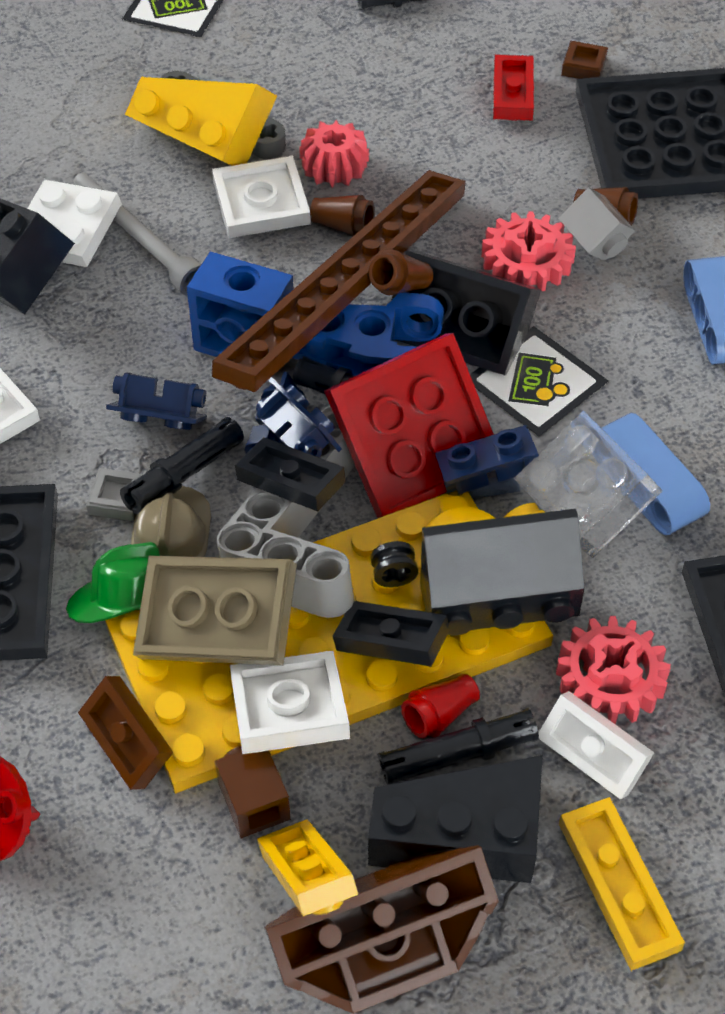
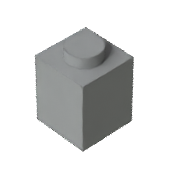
[558,187,635,261]

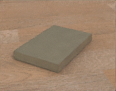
[133,556,297,666]

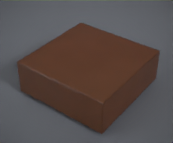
[561,41,608,79]

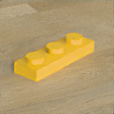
[559,797,685,971]
[257,819,358,916]

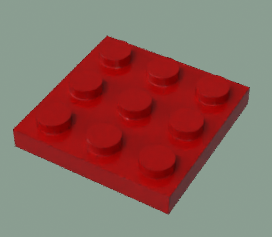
[324,333,494,519]

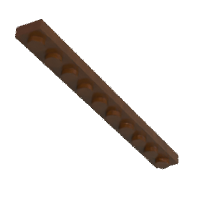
[212,170,466,392]

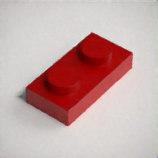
[493,54,534,121]

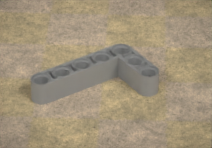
[217,406,355,618]

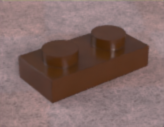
[78,676,174,790]

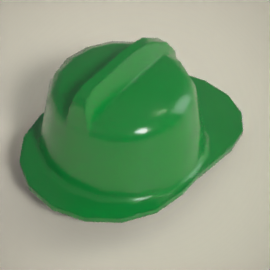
[66,542,161,623]

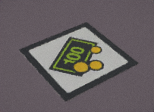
[121,0,224,38]
[470,326,609,437]

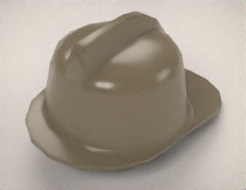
[131,486,211,557]

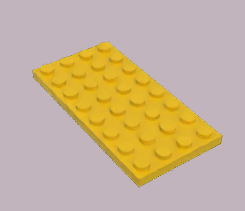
[105,492,553,794]

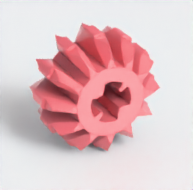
[300,119,369,188]

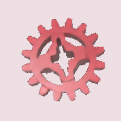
[481,211,576,291]
[556,616,671,724]

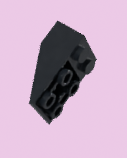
[0,198,75,314]

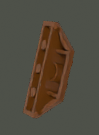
[264,845,499,1014]

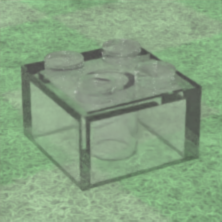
[514,411,663,558]

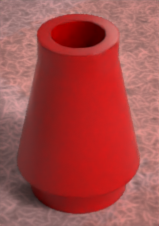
[401,674,480,739]

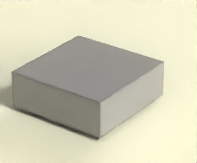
[86,468,144,522]

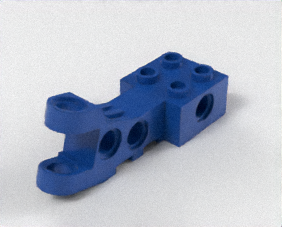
[187,251,444,376]

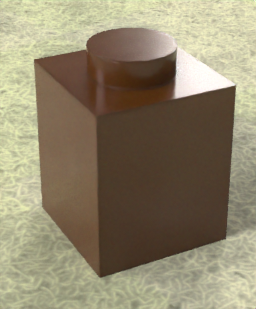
[215,746,291,839]

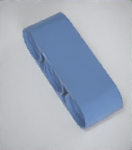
[683,256,725,364]
[589,413,710,535]

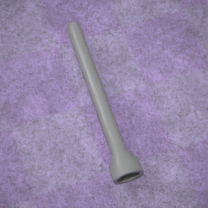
[74,173,201,296]

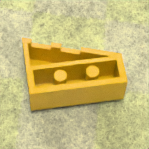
[125,77,277,166]

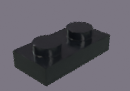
[235,437,346,512]
[332,601,450,667]

